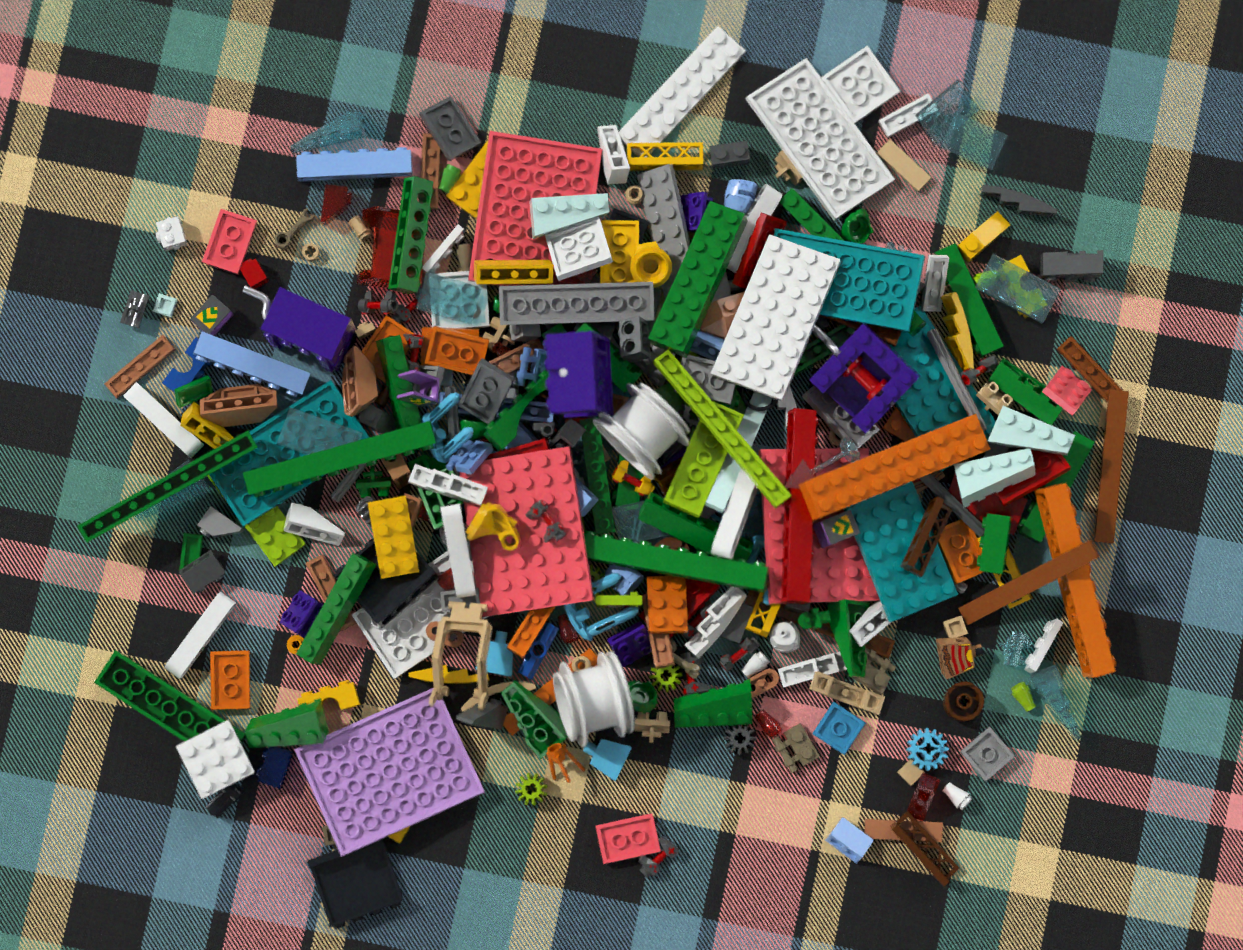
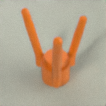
[546,743,586,783]

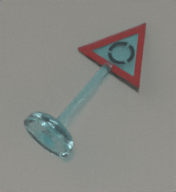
[784,437,860,489]

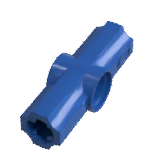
[517,622,559,680]

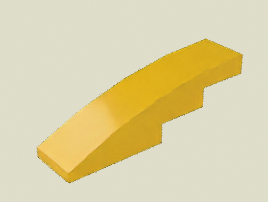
[940,292,974,370]
[408,665,489,684]

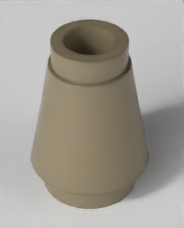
[456,244,473,271]

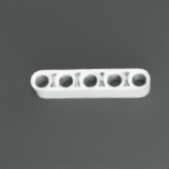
[727,184,783,273]
[123,382,204,459]
[712,469,758,559]
[441,504,476,598]
[164,592,236,679]

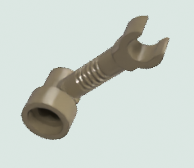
[275,208,315,250]
[670,639,701,679]

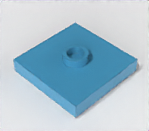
[812,701,865,755]

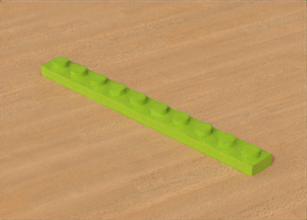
[653,349,791,509]

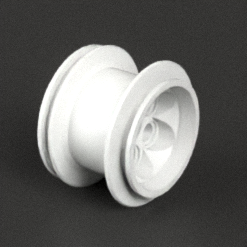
[593,383,690,480]
[553,651,634,747]

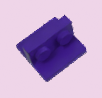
[681,192,713,233]
[280,590,323,638]
[607,621,652,667]

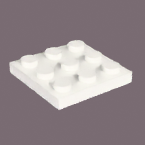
[821,46,900,124]
[545,216,613,281]
[429,271,490,329]
[176,720,255,799]

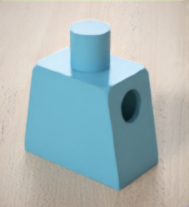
[475,631,513,678]
[583,739,631,781]

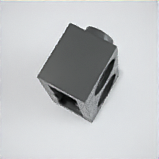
[618,316,651,363]

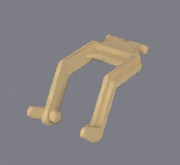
[429,601,492,711]

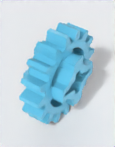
[906,728,949,771]

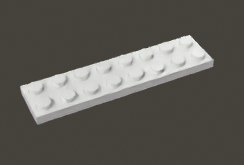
[619,26,746,157]

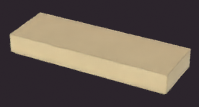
[877,139,931,192]

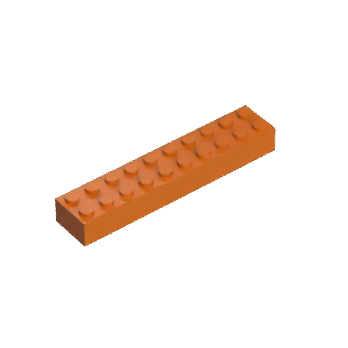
[798,414,990,520]
[1034,483,1116,678]

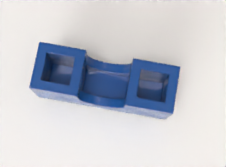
[162,337,214,393]

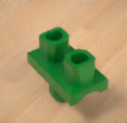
[356,466,392,498]
[798,608,831,630]

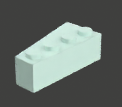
[530,193,609,239]
[988,406,1075,455]
[954,448,1035,508]

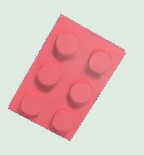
[202,209,257,275]
[1042,366,1092,416]
[596,813,661,864]

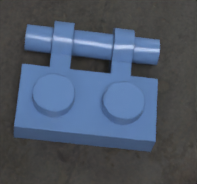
[516,347,547,386]
[446,440,494,475]

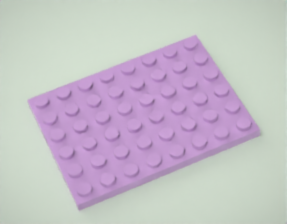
[294,688,485,857]

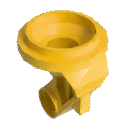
[630,241,672,288]
[465,502,520,550]

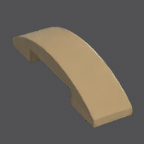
[809,671,885,715]
[461,682,537,712]

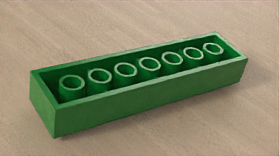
[648,201,748,358]
[94,650,246,744]

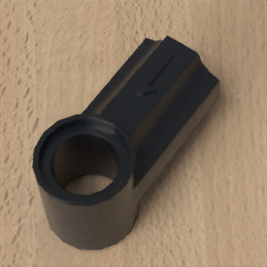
[205,783,244,819]

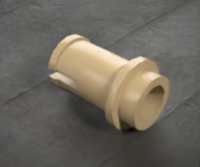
[349,215,371,241]

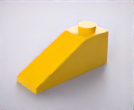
[957,211,1010,263]
[180,402,234,449]

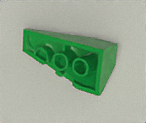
[827,599,870,678]
[501,681,568,759]

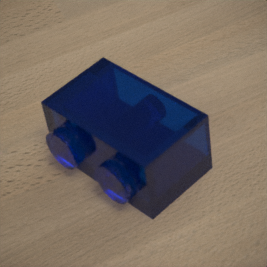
[256,746,294,789]

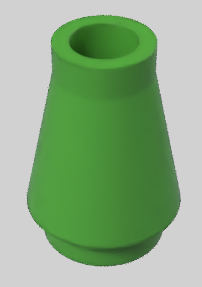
[439,164,462,193]

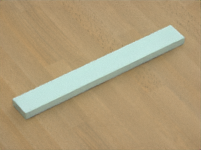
[705,392,772,513]

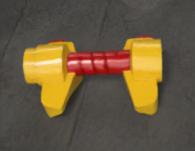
[612,460,655,496]

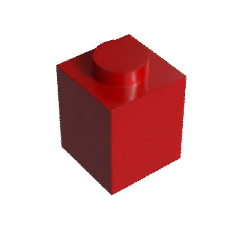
[239,258,269,289]

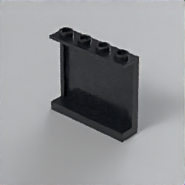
[334,539,439,629]
[307,839,404,929]

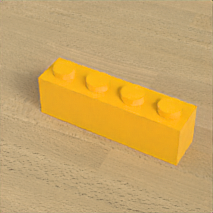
[474,260,553,284]

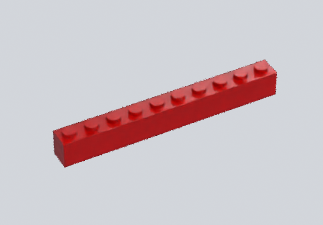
[781,408,818,604]

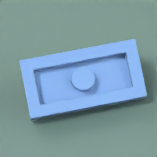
[825,818,873,863]

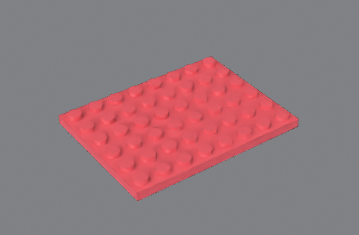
[468,131,602,286]
[459,446,594,617]
[758,448,880,604]

